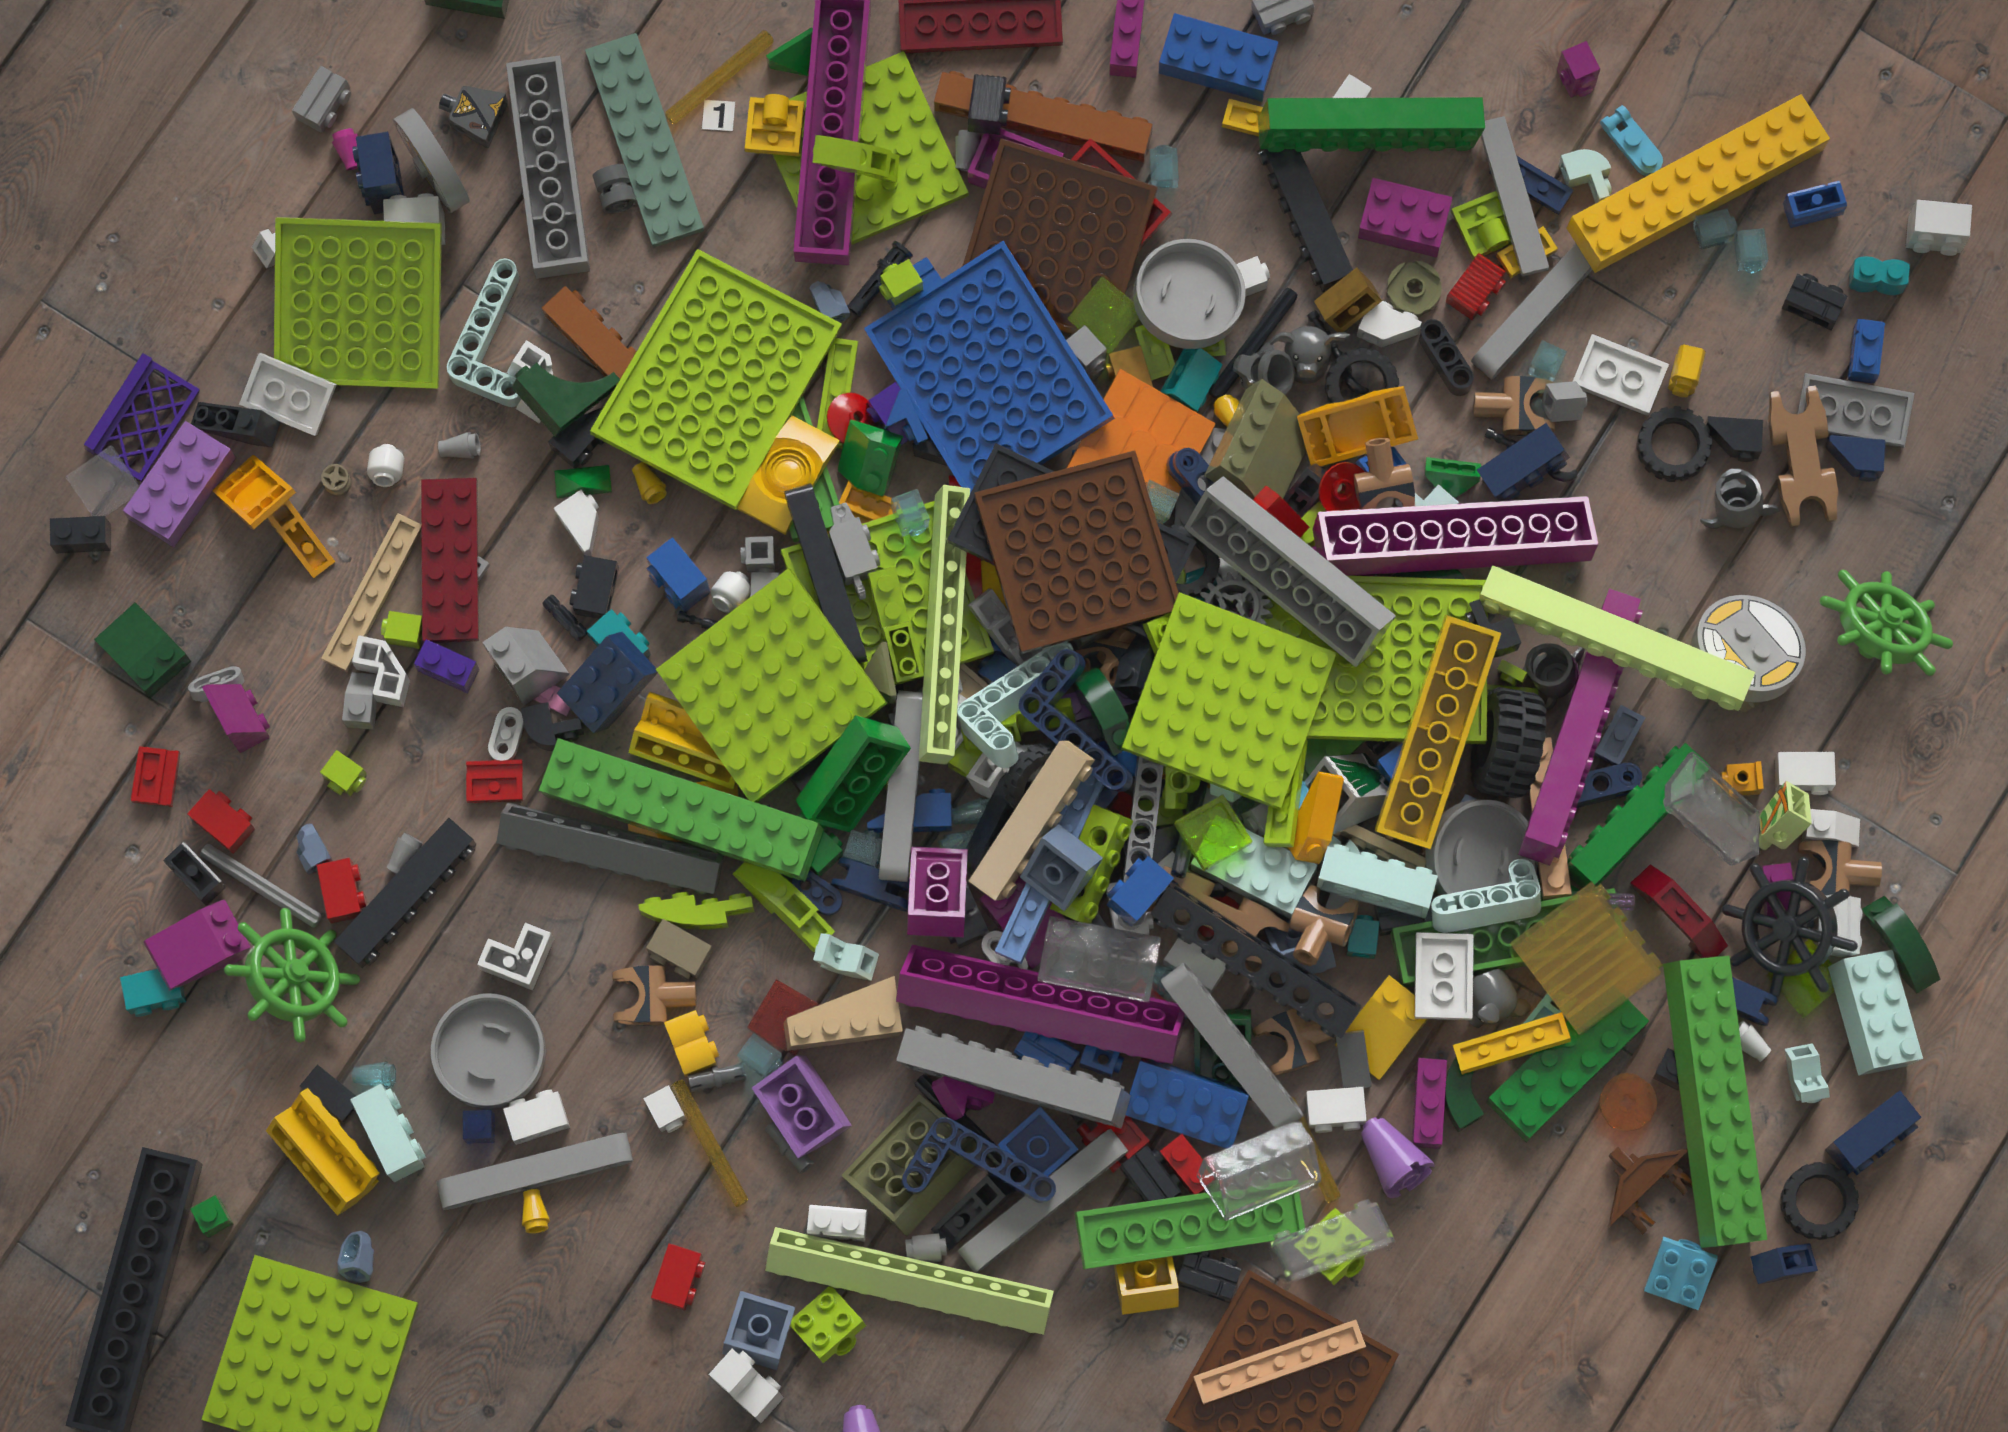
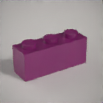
[1109,0,1145,78]
[1412,1058,1447,1149]

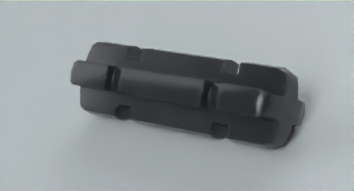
[542,595,587,641]

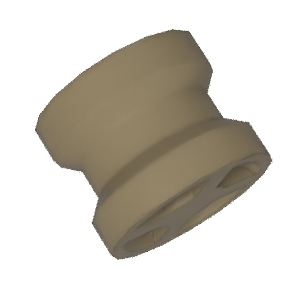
[321,464,351,496]

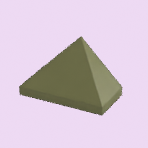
[864,642,897,704]

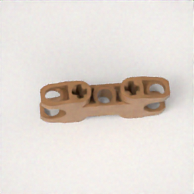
[1768,385,1838,528]
[1148,865,1290,964]

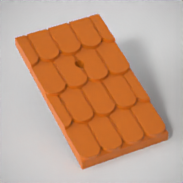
[1066,369,1216,524]

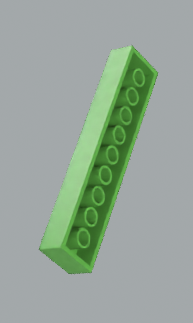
[539,738,824,882]
[1663,956,1767,1248]

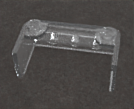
[1268,1199,1395,1290]

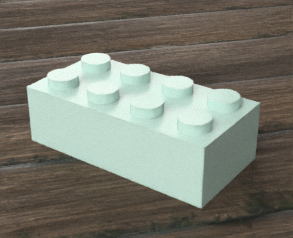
[1191,814,1317,920]
[1317,844,1438,918]
[1828,950,1923,1076]

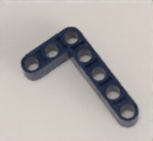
[1018,649,1133,792]
[901,1117,1056,1203]

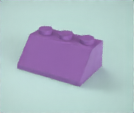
[752,1055,852,1158]

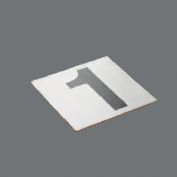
[702,100,735,131]

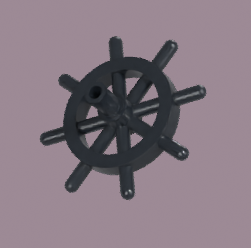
[1721,857,1858,998]

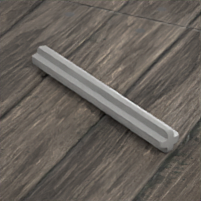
[200,844,322,927]

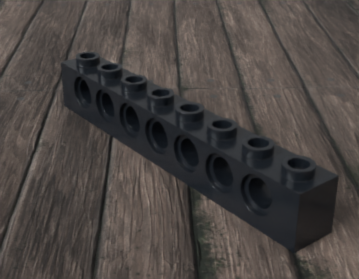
[1150,882,1361,1038]

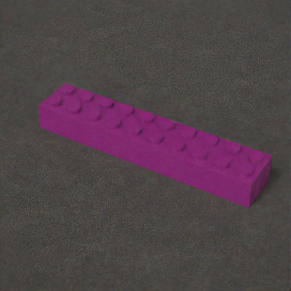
[793,0,871,265]
[1312,496,1598,576]
[1518,588,1643,866]
[896,944,1185,1064]

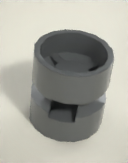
[592,164,637,214]

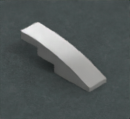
[967,589,1043,666]

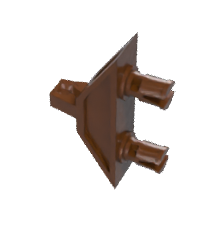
[1608,1147,1693,1235]

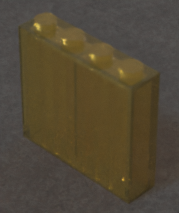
[1510,882,1663,1035]

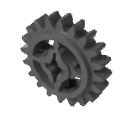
[1200,572,1274,626]

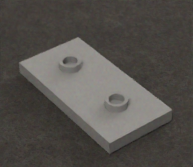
[1797,373,1914,448]

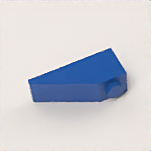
[867,789,952,833]

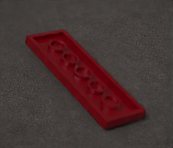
[898,0,1063,53]
[421,478,479,643]

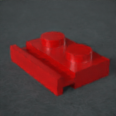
[131,746,181,807]
[466,760,523,803]

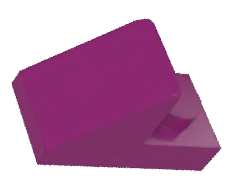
[932,1076,995,1121]

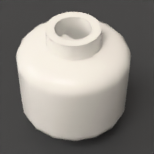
[367,444,404,487]
[711,571,751,613]

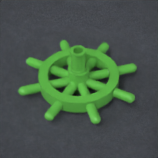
[1820,570,1953,676]
[224,908,360,1043]

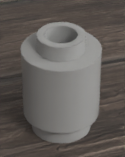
[905,1233,947,1263]

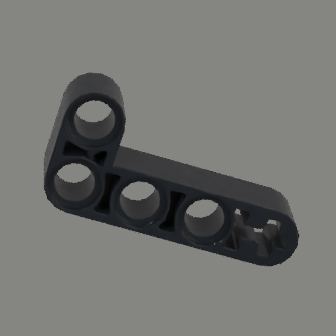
[966,775,1033,875]

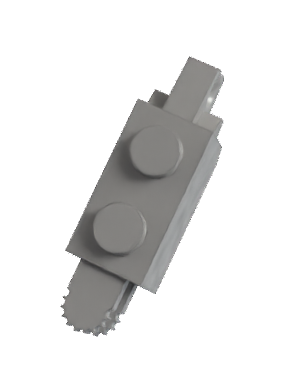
[829,503,880,600]

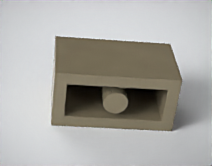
[646,919,714,980]

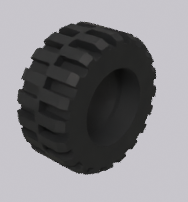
[1470,687,1546,799]

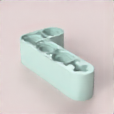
[1431,859,1541,933]

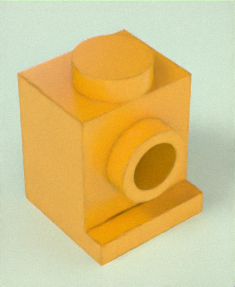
[1720,761,1764,796]

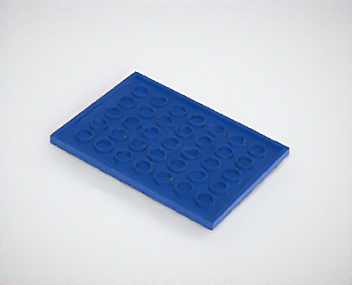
[864,241,1115,493]

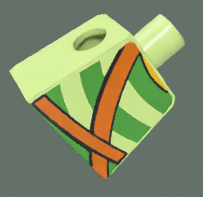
[1755,781,1812,850]

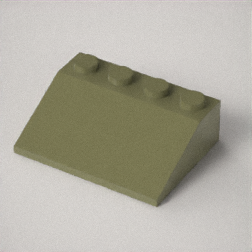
[1204,379,1306,500]
[841,1094,976,1237]

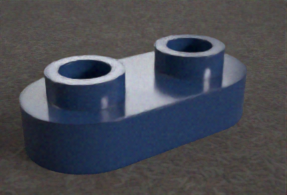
[791,871,843,916]

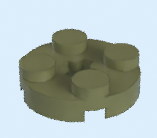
[1387,261,1442,317]

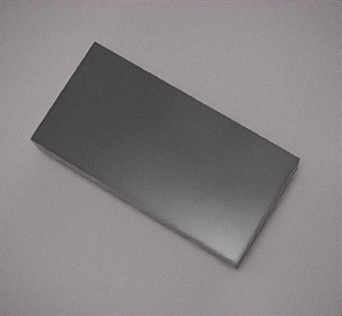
[1336,1030,1372,1088]

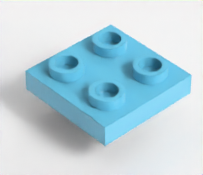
[1644,1237,1718,1310]

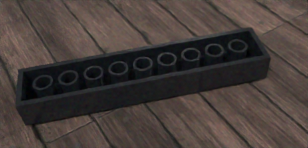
[65,1147,203,1432]

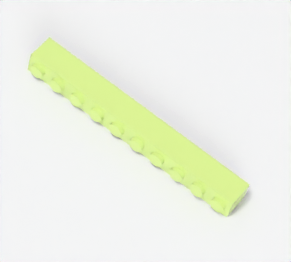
[919,485,970,765]
[1479,566,1755,711]
[765,1227,1054,1335]

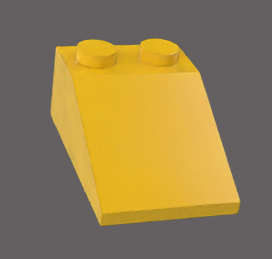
[1335,975,1428,1080]
[1114,1256,1179,1315]

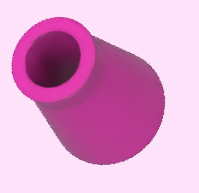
[332,128,358,171]

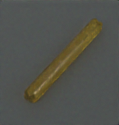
[665,30,774,124]
[670,1080,748,1207]

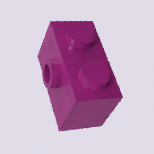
[1557,41,1600,98]

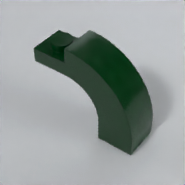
[1072,667,1130,756]
[1862,895,1941,994]
[1445,1057,1484,1132]

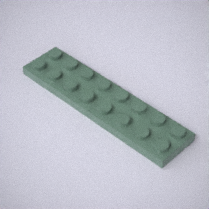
[585,33,705,248]

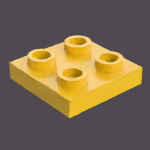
[745,94,805,156]

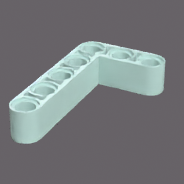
[447,258,521,407]
[957,642,1076,768]

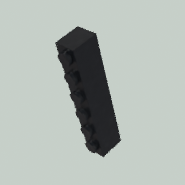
[1257,146,1353,293]
[334,818,477,968]

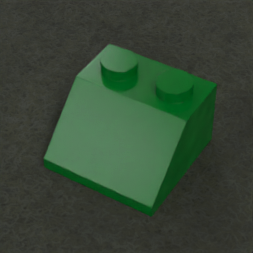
[837,419,903,497]

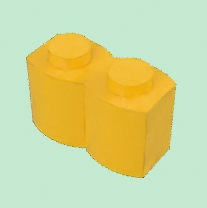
[1668,344,1706,397]
[664,1010,719,1077]

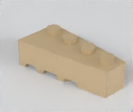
[783,976,903,1051]

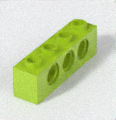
[1050,804,1133,925]

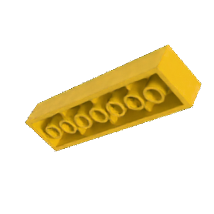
[1375,615,1501,849]

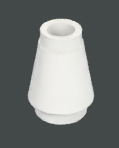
[1739,1021,1771,1062]

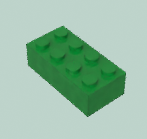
[796,715,911,833]

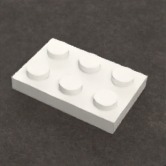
[1573,334,1669,416]
[239,353,337,436]
[1415,933,1473,1020]

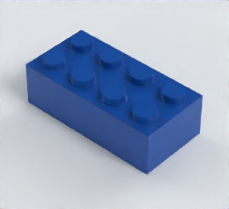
[1158,13,1278,102]
[1126,1057,1249,1150]

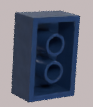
[352,131,404,214]
[1477,423,1570,502]
[557,632,658,733]
[1825,1091,1922,1176]

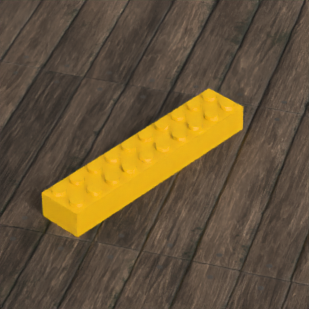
[1566,94,1830,273]

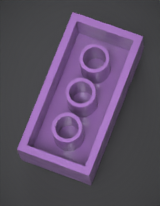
[123,421,236,547]

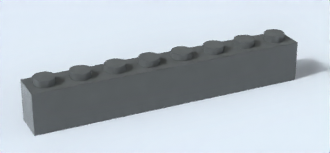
[496,803,724,894]

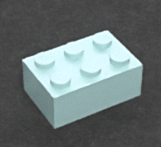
[350,1084,426,1182]

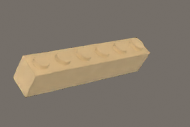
[969,741,1095,901]

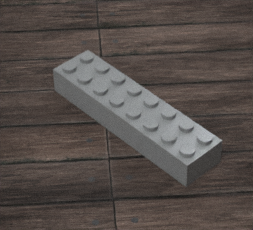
[506,55,591,279]
[1184,476,1396,667]
[896,1026,1131,1128]

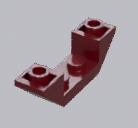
[1629,864,1728,958]

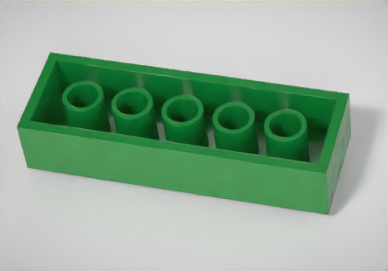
[1567,743,1710,893]
[1486,981,1649,1143]

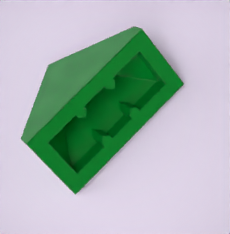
[766,27,813,76]
[1425,457,1481,498]
[554,465,612,498]

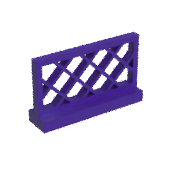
[84,353,200,482]

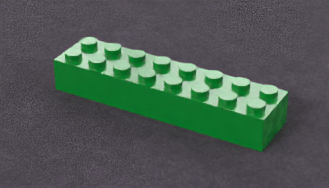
[1258,97,1485,152]

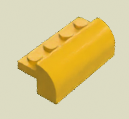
[628,692,737,789]
[266,1088,380,1216]

